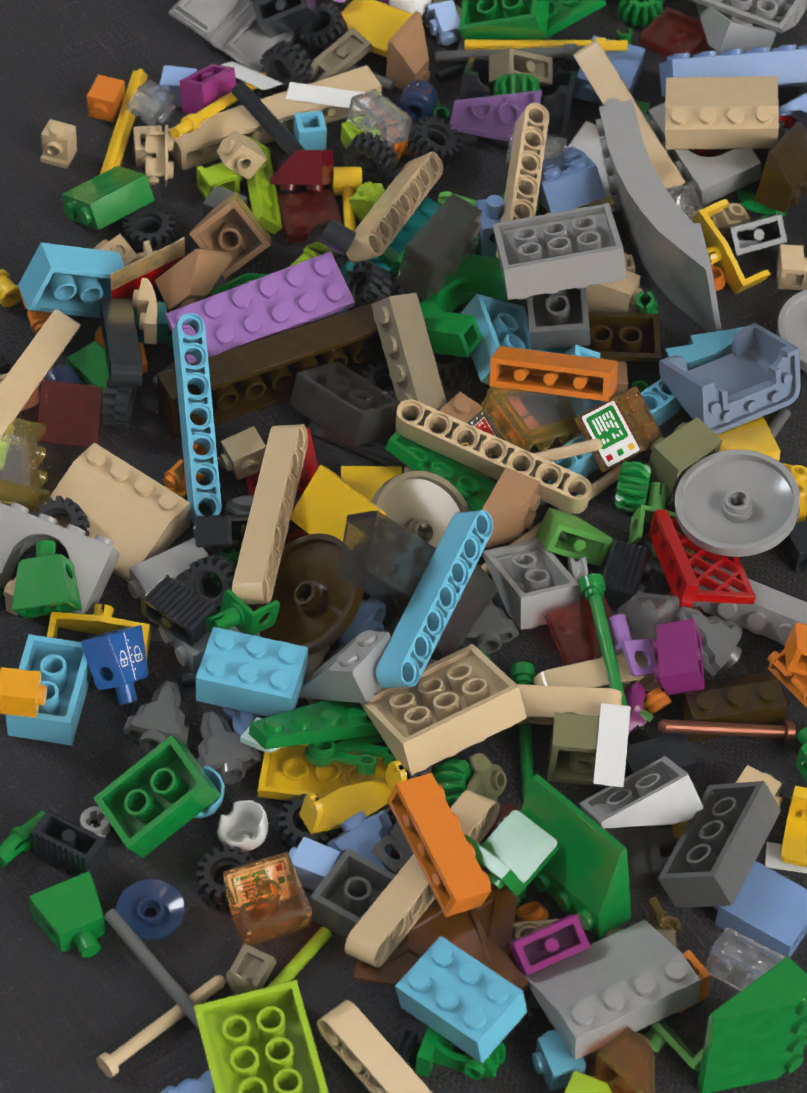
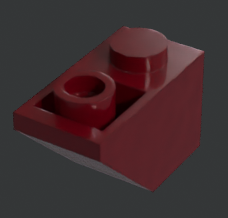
[270,150,333,190]

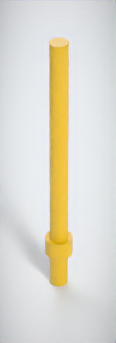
[465,37,628,53]
[170,72,266,138]

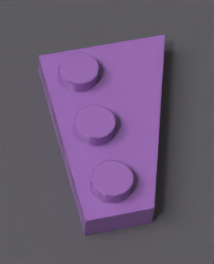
[450,90,542,143]

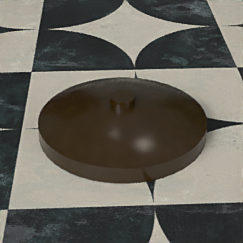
[252,533,364,655]

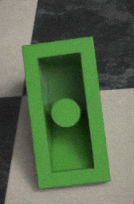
[536,508,613,567]

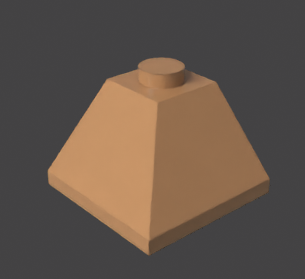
[386,11,430,90]
[155,249,232,311]

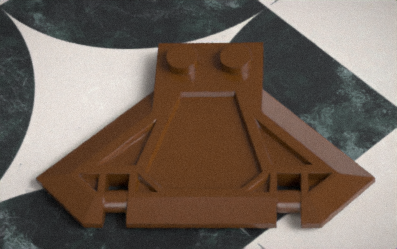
[354,870,530,993]

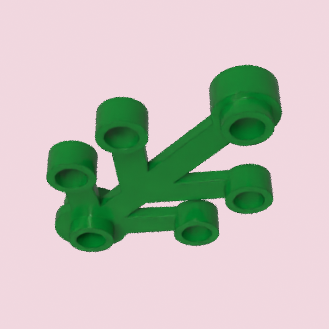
[304,732,401,775]

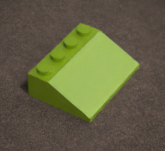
[194,980,329,1093]

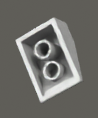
[696,2,776,56]
[483,539,579,630]
[299,630,391,703]
[579,756,704,828]

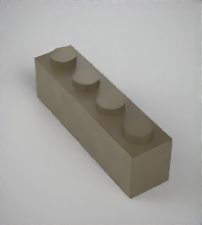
[371,293,447,420]

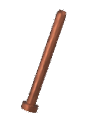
[658,719,796,743]

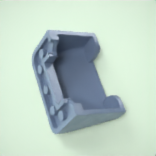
[659,323,800,435]

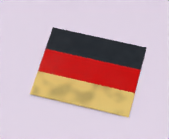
[110,238,185,302]

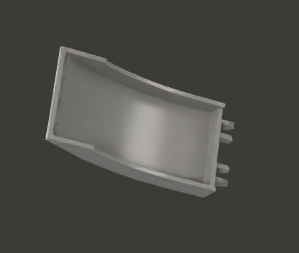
[596,98,722,332]

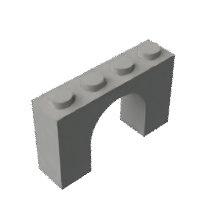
[648,103,761,206]
[0,502,120,615]
[127,538,260,672]

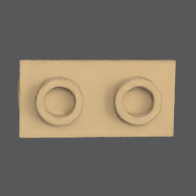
[145,125,174,187]

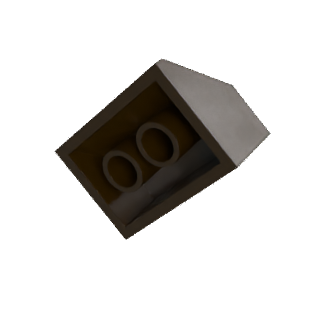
[754,121,807,213]
[569,311,661,362]
[673,672,788,742]

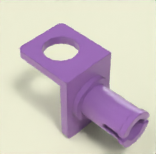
[601,614,657,677]

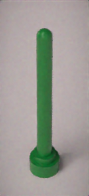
[578,573,628,706]
[510,662,535,801]

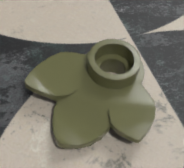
[465,753,507,802]

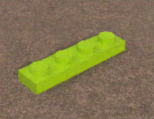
[247,136,282,235]

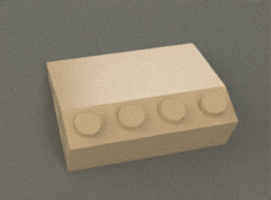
[665,76,779,149]
[44,443,190,582]
[360,644,527,775]

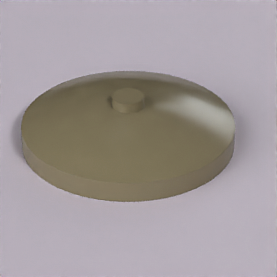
[368,471,471,594]

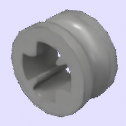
[567,557,588,582]
[80,806,111,838]

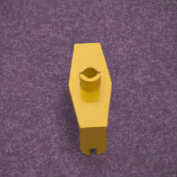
[691,199,771,294]
[47,604,151,660]
[299,760,407,835]

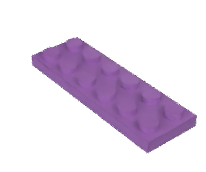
[166,251,355,364]

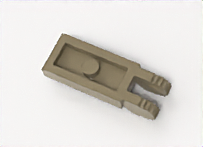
[306,28,372,84]

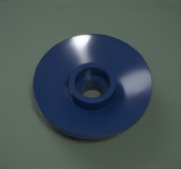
[116,879,185,940]

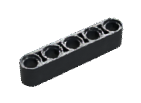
[304,218,356,259]
[100,298,142,386]

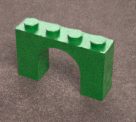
[420,254,514,357]

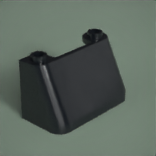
[460,56,578,141]

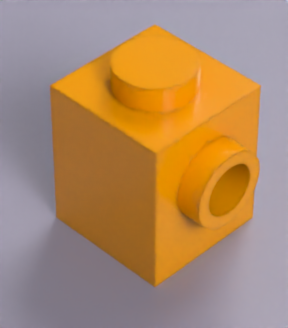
[0,667,47,718]

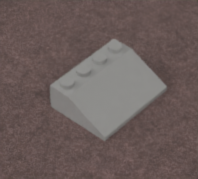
[691,0,807,33]
[492,203,627,300]
[524,920,700,1060]

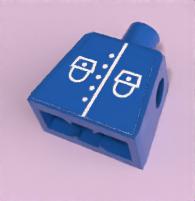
[81,625,148,705]

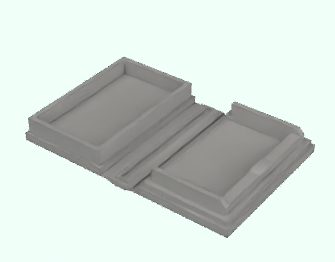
[168,0,299,73]

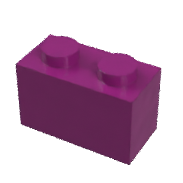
[180,64,236,114]
[652,619,705,696]
[507,915,591,975]

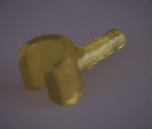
[649,897,681,936]

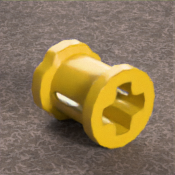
[0,269,21,308]

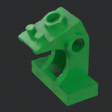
[415,1026,506,1080]

